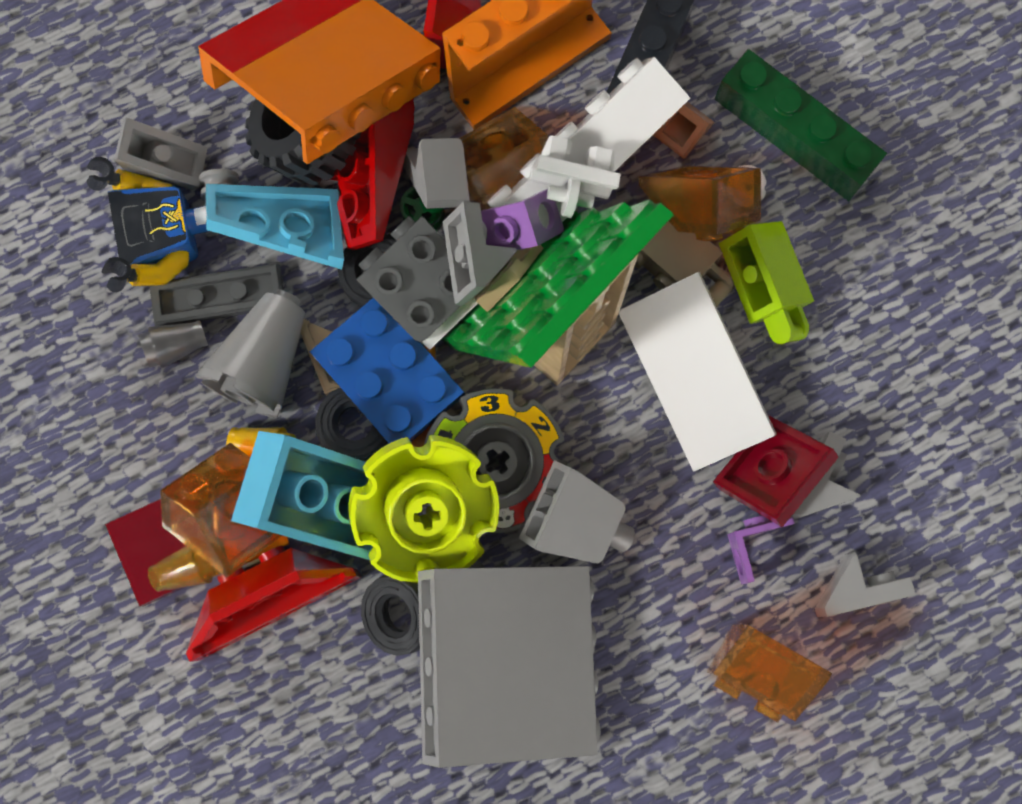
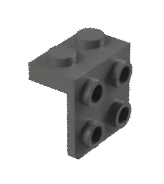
[357,215,460,342]

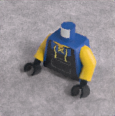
[86,157,210,292]

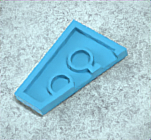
[205,184,344,270]

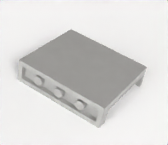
[418,566,601,768]

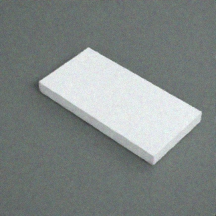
[619,272,776,472]

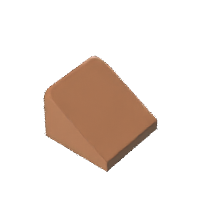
[653,102,715,159]

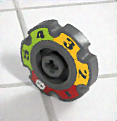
[424,388,567,533]

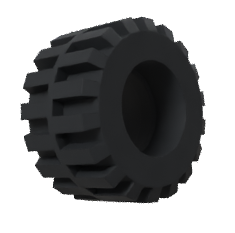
[245,99,362,185]

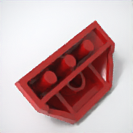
[186,545,361,662]

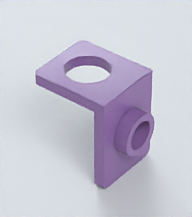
[481,189,564,250]
[728,516,795,585]

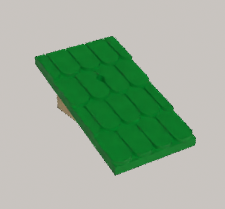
[441,199,674,386]

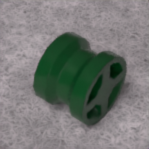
[400,186,445,231]

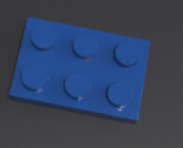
[309,298,465,443]

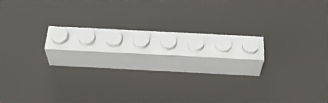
[421,57,690,350]

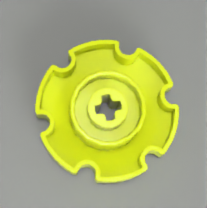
[349,435,499,583]

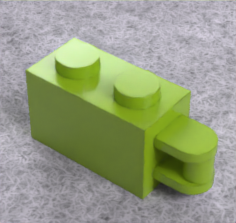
[718,221,814,344]

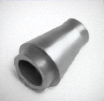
[138,320,208,369]

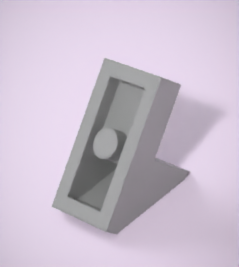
[114,117,208,190]
[403,138,469,209]
[443,201,517,306]
[791,432,861,520]
[815,552,916,617]

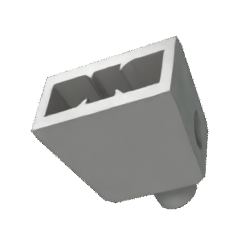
[519,460,635,563]

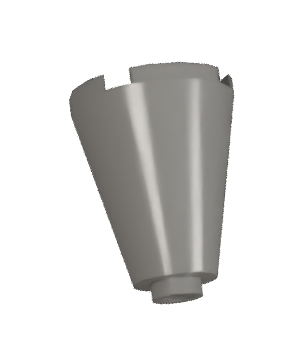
[196,289,305,418]

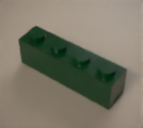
[714,49,887,202]

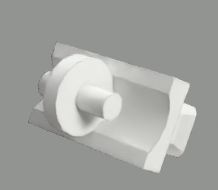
[529,135,621,218]

